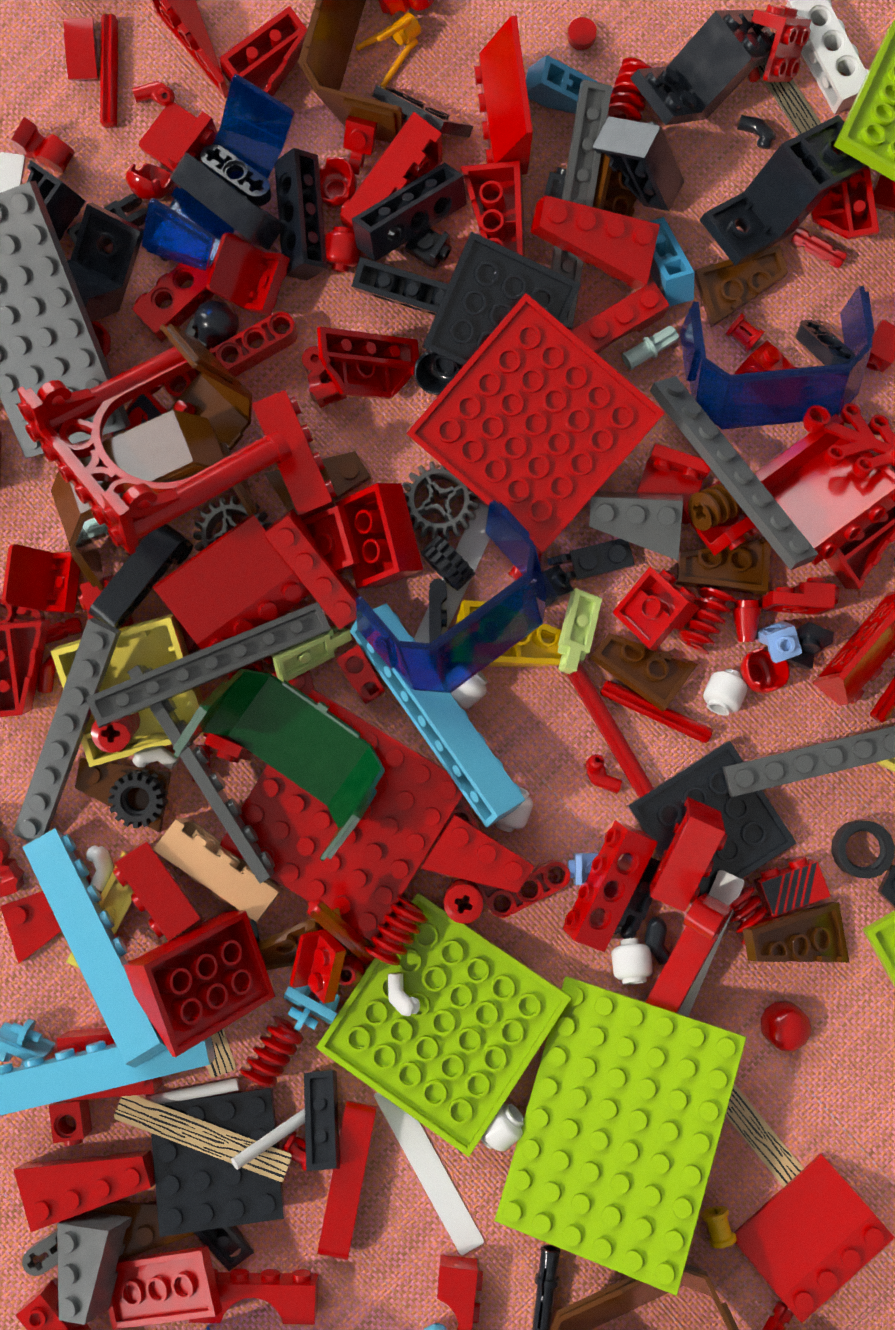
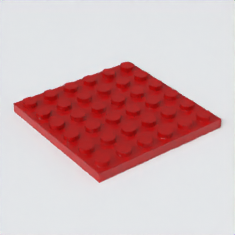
[406,293,665,553]
[219,689,463,941]

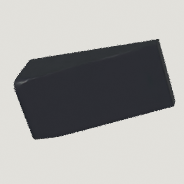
[194,1226,254,1271]

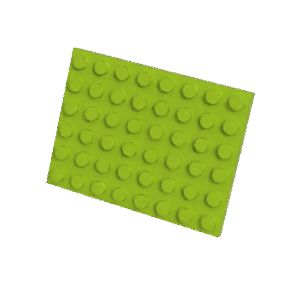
[494,976,747,1296]

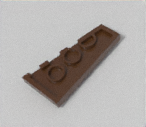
[743,902,850,963]

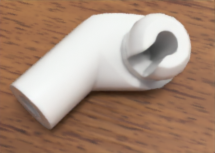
[133,746,180,770]
[86,845,113,892]
[388,973,420,1016]

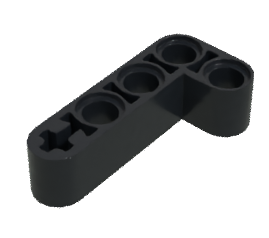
[170,152,285,251]
[88,524,193,629]

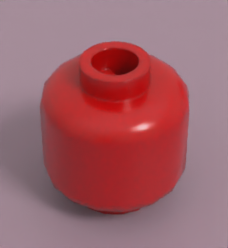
[325,226,361,273]

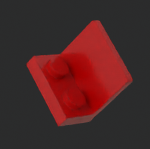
[636,443,710,525]

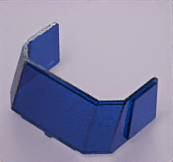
[142,74,295,270]
[680,286,875,430]
[356,500,547,693]

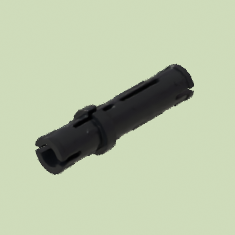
[532,1245,561,1330]

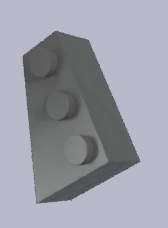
[589,491,683,561]
[57,1211,132,1325]

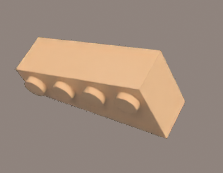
[153,817,283,922]

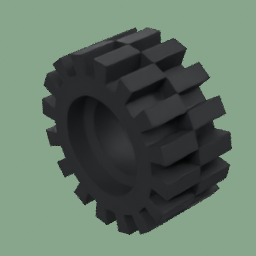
[420,535,475,591]
[108,769,169,828]

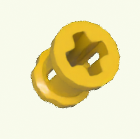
[701,1206,737,1249]

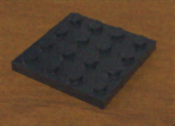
[422,231,581,366]
[627,740,796,906]
[151,1088,286,1237]

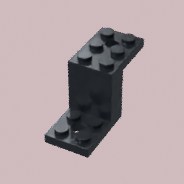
[630,10,776,125]
[700,114,869,266]
[67,202,145,322]

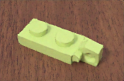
[558,588,602,674]
[271,625,352,682]

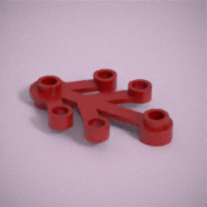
[803,403,895,478]

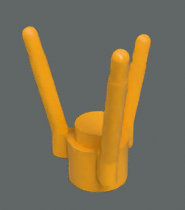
[355,13,421,87]

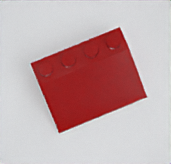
[474,15,533,175]
[153,514,310,650]
[812,591,895,706]
[123,911,276,1057]
[734,1153,895,1323]

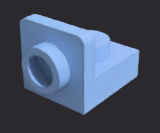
[756,621,802,663]
[567,853,610,885]

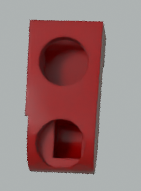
[336,644,386,705]

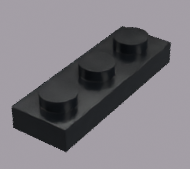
[304,1070,340,1171]

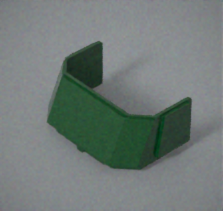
[173,669,385,861]

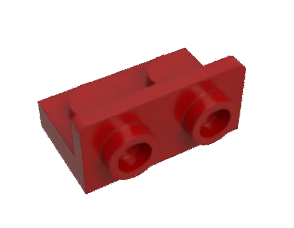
[290,929,346,1004]

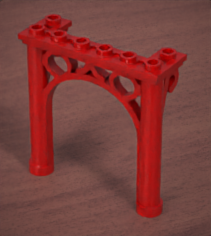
[17,346,292,555]

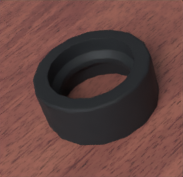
[831,820,895,879]

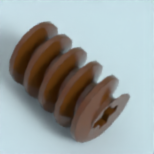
[688,483,745,531]

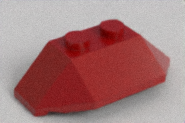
[811,121,879,240]
[317,326,419,399]

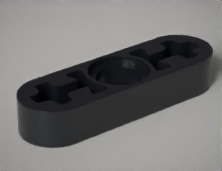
[200,144,272,206]
[795,320,858,375]

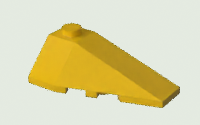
[452,600,562,667]

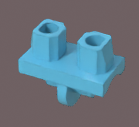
[283,985,340,1032]
[0,1019,55,1066]

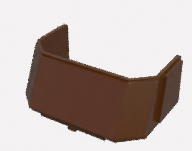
[298,0,403,143]
[160,324,252,482]
[51,410,257,591]
[550,1264,739,1330]

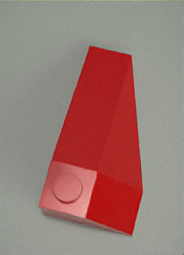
[151,0,230,98]

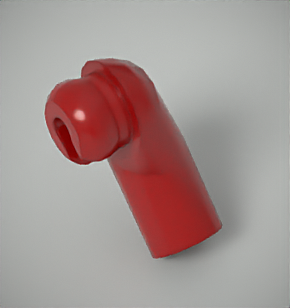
[132,81,175,106]
[37,654,57,693]
[585,754,622,794]

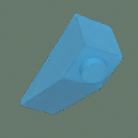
[526,55,613,114]
[649,217,695,307]

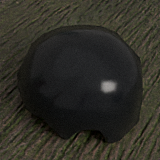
[194,301,239,348]
[414,350,462,395]

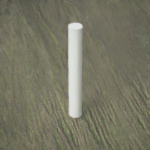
[147,1078,240,1104]
[231,1108,305,1170]

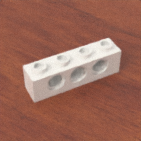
[786,0,869,115]

